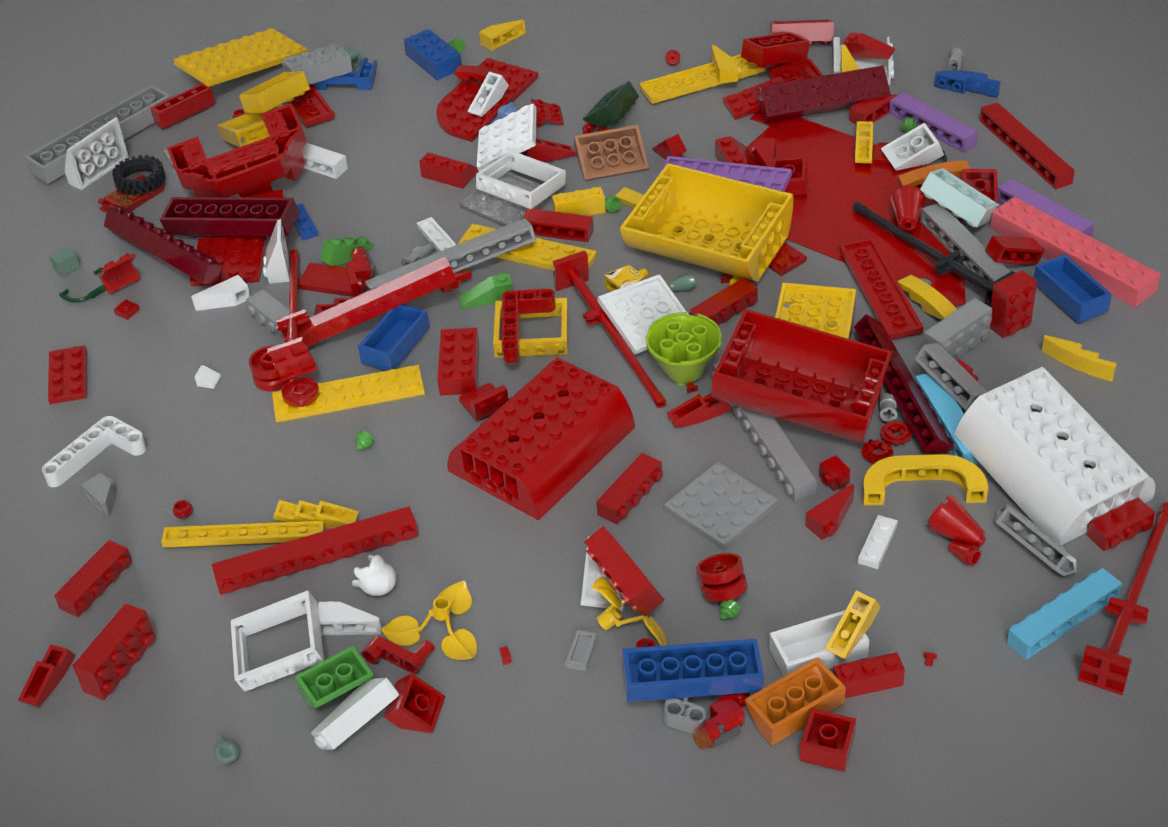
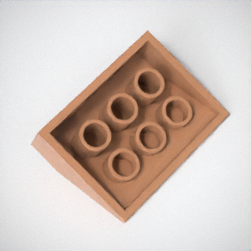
[574,125,649,181]

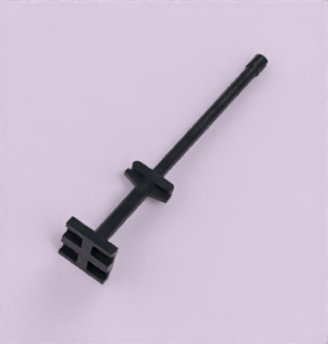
[852,201,1015,307]

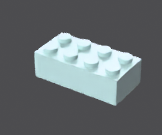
[920,168,999,227]

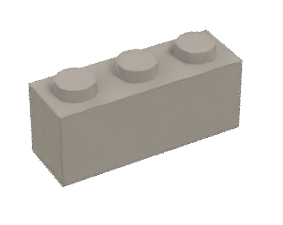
[246,289,289,337]

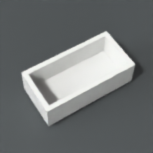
[769,610,869,677]

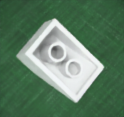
[881,123,944,171]
[263,219,290,284]

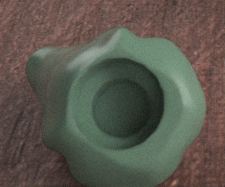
[214,735,239,765]

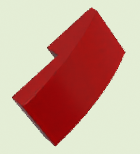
[454,65,489,81]
[439,269,472,292]

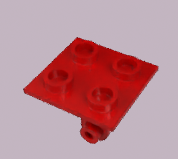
[531,98,564,127]

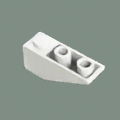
[191,275,250,311]

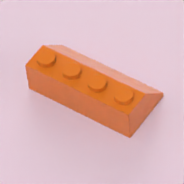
[745,657,846,746]

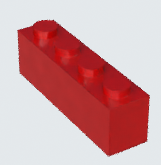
[150,83,215,129]
[523,208,594,243]
[690,278,758,325]
[596,453,663,525]
[54,540,132,617]

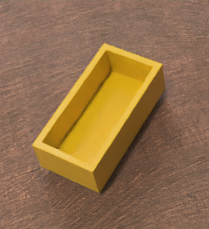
[239,71,310,115]

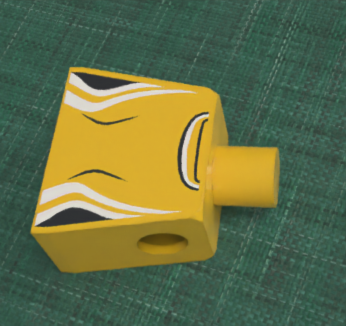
[604,265,649,292]

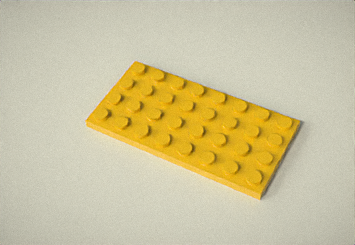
[173,28,308,87]

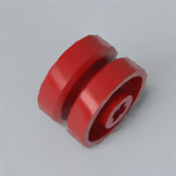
[249,345,293,392]
[696,553,748,602]

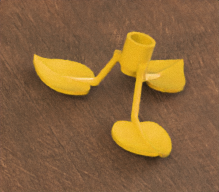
[591,577,667,646]
[382,580,477,660]

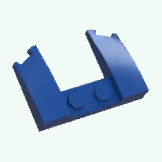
[313,58,377,90]

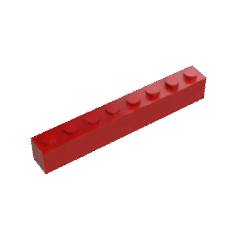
[979,102,1075,190]

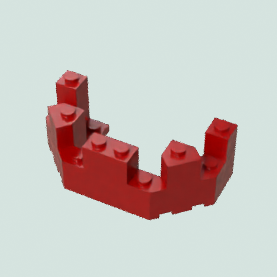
[167,103,307,197]

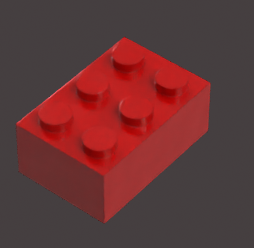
[990,270,1037,339]

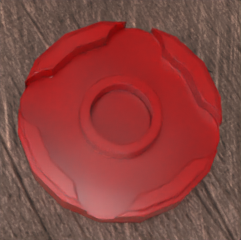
[281,377,319,407]

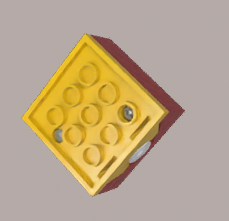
[775,283,856,339]

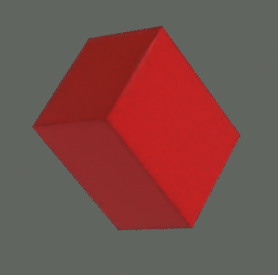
[499,646,512,665]

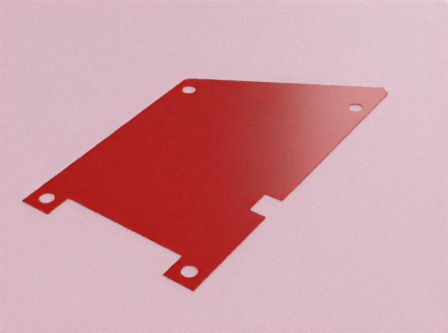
[747,110,966,307]

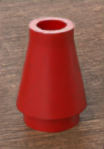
[948,540,981,566]

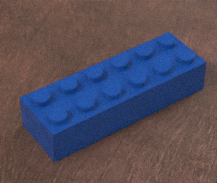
[622,639,764,702]

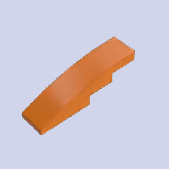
[899,160,971,186]

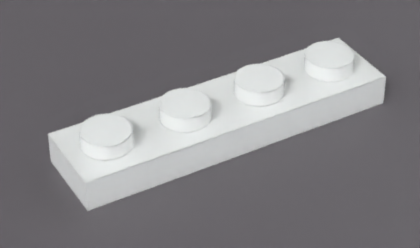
[417,217,456,252]

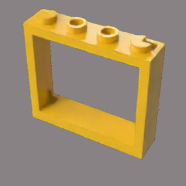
[217,106,281,147]
[493,298,568,358]

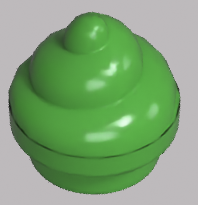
[900,117,917,133]
[605,195,621,212]
[355,430,374,450]
[720,599,741,620]

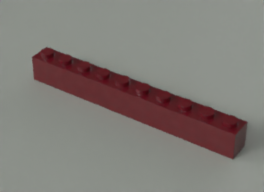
[104,205,222,284]
[854,314,954,455]

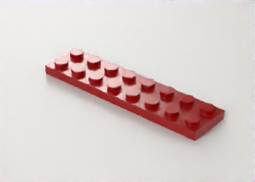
[839,237,924,340]

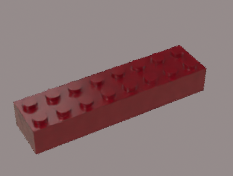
[757,65,891,123]
[160,197,299,236]

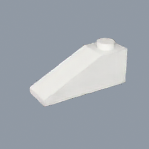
[468,72,509,117]
[318,601,382,635]

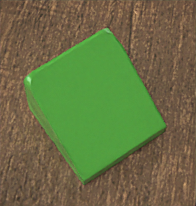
[448,37,466,53]

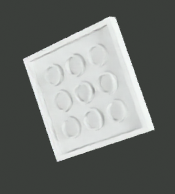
[477,103,536,172]
[597,274,689,355]

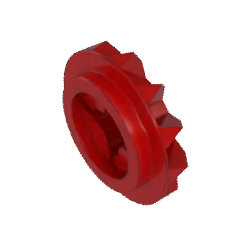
[880,421,912,446]
[861,438,893,463]

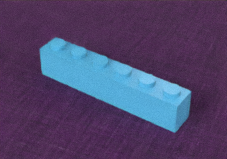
[915,373,979,464]
[1007,568,1122,660]

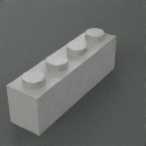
[915,343,988,410]

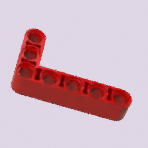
[502,288,556,364]

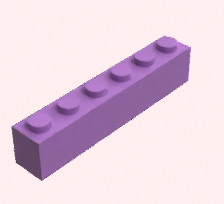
[889,92,978,153]
[998,179,1094,237]

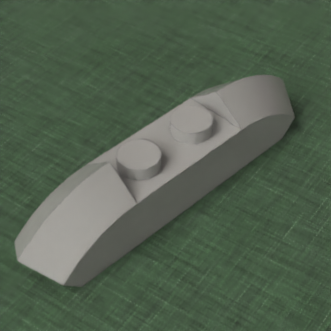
[994,503,1077,576]

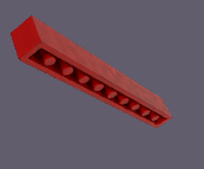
[281,257,457,347]
[211,506,419,595]

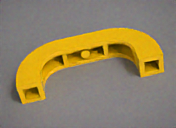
[863,454,988,505]

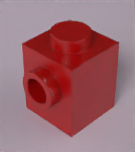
[819,455,851,491]

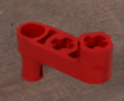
[361,636,435,674]

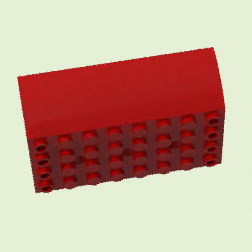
[711,309,892,444]
[447,357,635,521]

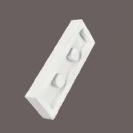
[858,515,898,569]

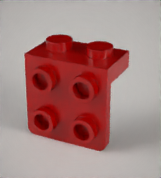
[99,253,140,295]
[459,383,509,421]

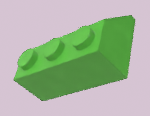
[295,646,374,708]

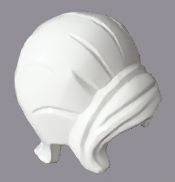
[352,555,396,596]

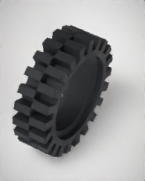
[112,155,166,196]

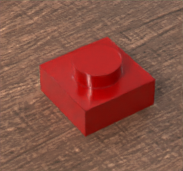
[114,299,140,320]

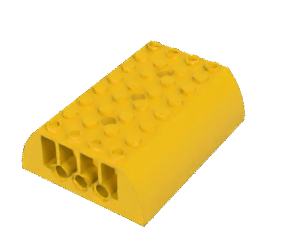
[620,163,793,282]

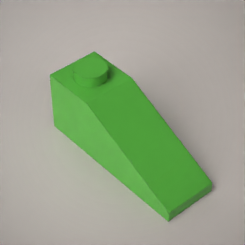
[459,273,513,310]

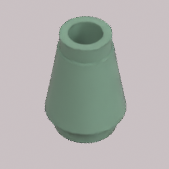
[669,273,696,292]

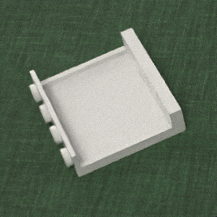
[833,37,894,85]

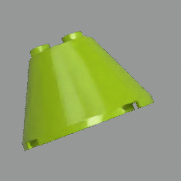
[646,312,722,386]

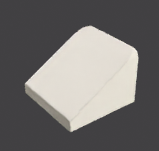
[195,365,221,389]

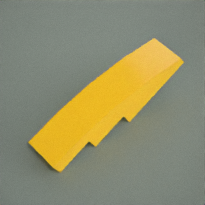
[855,121,873,163]
[898,275,958,320]
[1042,335,1117,382]
[273,500,359,529]

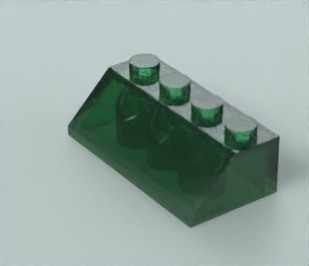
[582,81,639,128]

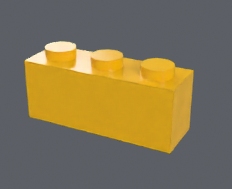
[552,187,606,216]

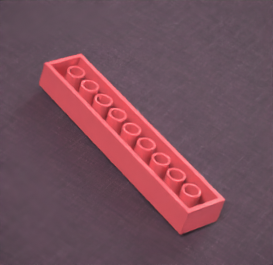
[990,196,1161,307]

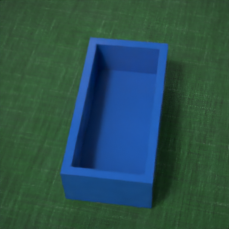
[404,29,462,80]
[1034,254,1112,323]
[358,304,430,371]

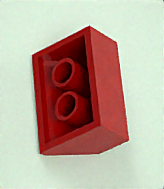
[715,136,759,166]
[419,152,479,189]

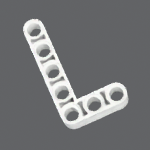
[42,416,147,487]

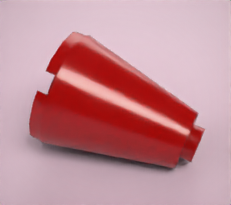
[890,185,925,231]
[926,494,986,548]

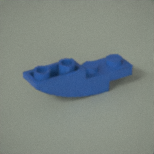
[934,71,1001,98]

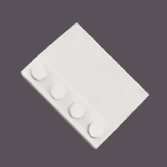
[65,117,129,190]

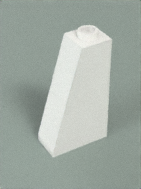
[311,678,399,750]

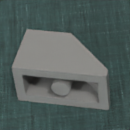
[81,473,116,518]

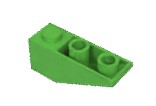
[320,236,374,266]

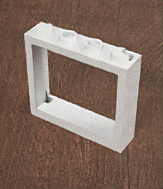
[476,151,566,209]
[230,590,324,692]

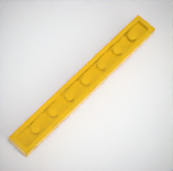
[161,521,325,547]

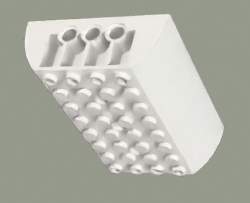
[954,367,1155,545]

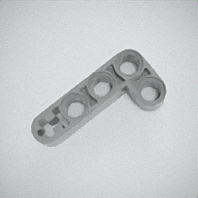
[663,697,706,734]

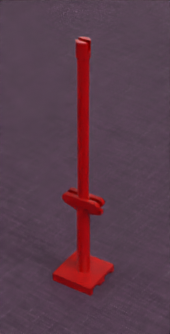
[267,249,317,382]
[552,250,667,408]
[1078,502,1168,695]

